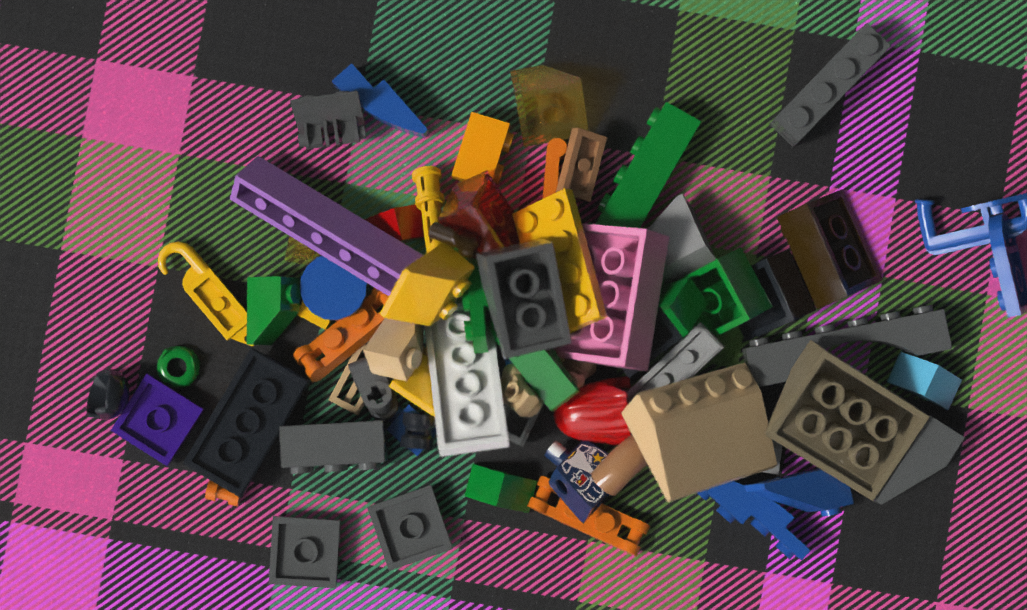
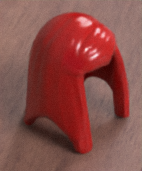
[554,376,631,445]

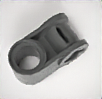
[348,357,399,421]

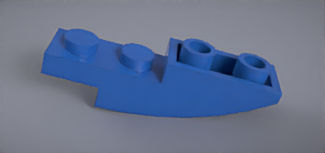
[697,481,811,560]

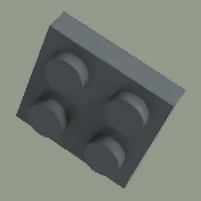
[367,485,453,571]
[268,516,341,588]

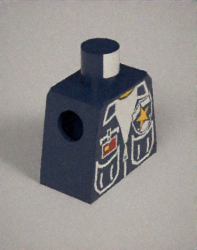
[544,440,610,524]

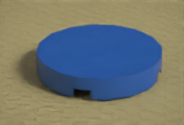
[300,256,368,321]

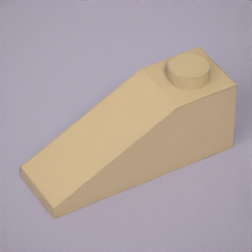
[363,318,424,381]

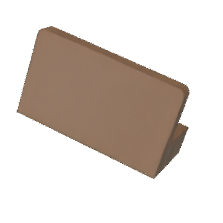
[556,128,607,202]

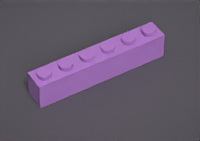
[230,156,423,296]

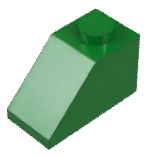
[247,276,301,345]

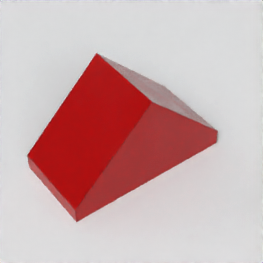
[364,205,424,244]

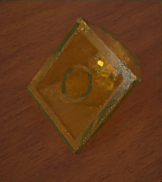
[510,65,588,147]

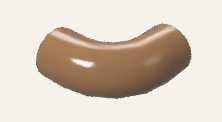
[591,435,648,496]

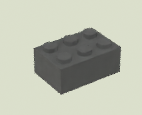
[279,420,389,474]

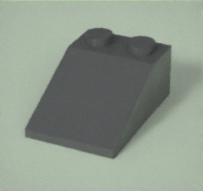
[476,239,572,359]

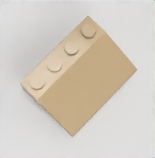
[621,362,777,502]

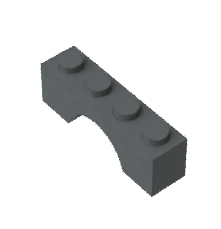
[769,23,891,147]

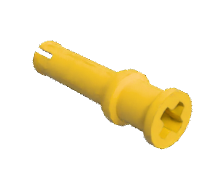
[412,166,445,253]

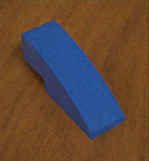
[332,63,429,138]

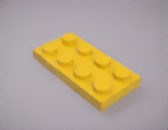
[512,188,607,333]

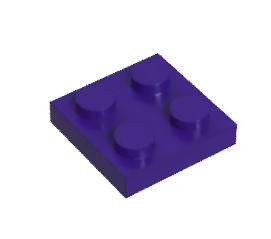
[110,374,205,466]

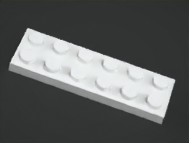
[424,296,509,457]

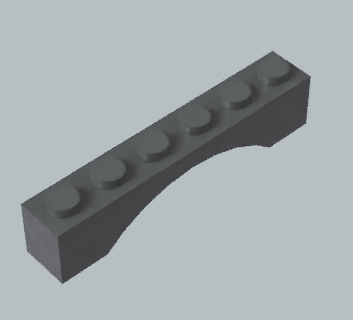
[742,305,952,387]

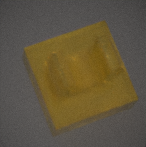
[284,236,321,265]

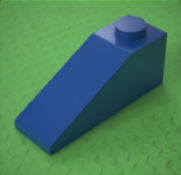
[744,468,854,517]

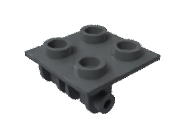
[290,91,366,150]

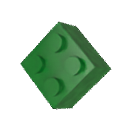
[677,247,773,336]

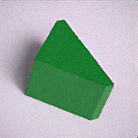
[659,277,708,337]
[464,464,537,513]

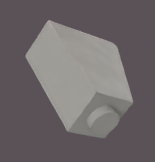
[648,194,716,286]

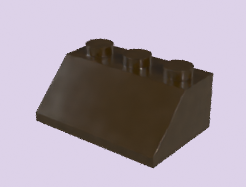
[777,189,883,309]

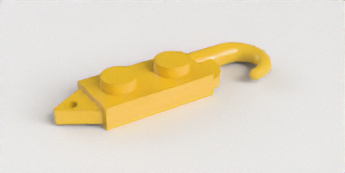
[158,241,255,347]

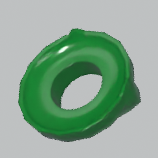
[157,346,200,389]

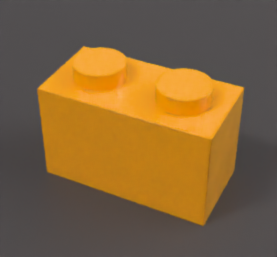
[451,112,514,191]

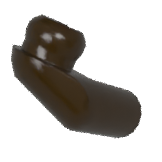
[428,222,479,258]

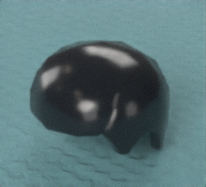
[86,369,130,420]

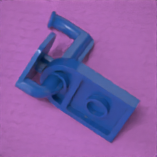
[915,193,1027,318]

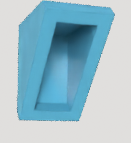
[887,352,962,410]

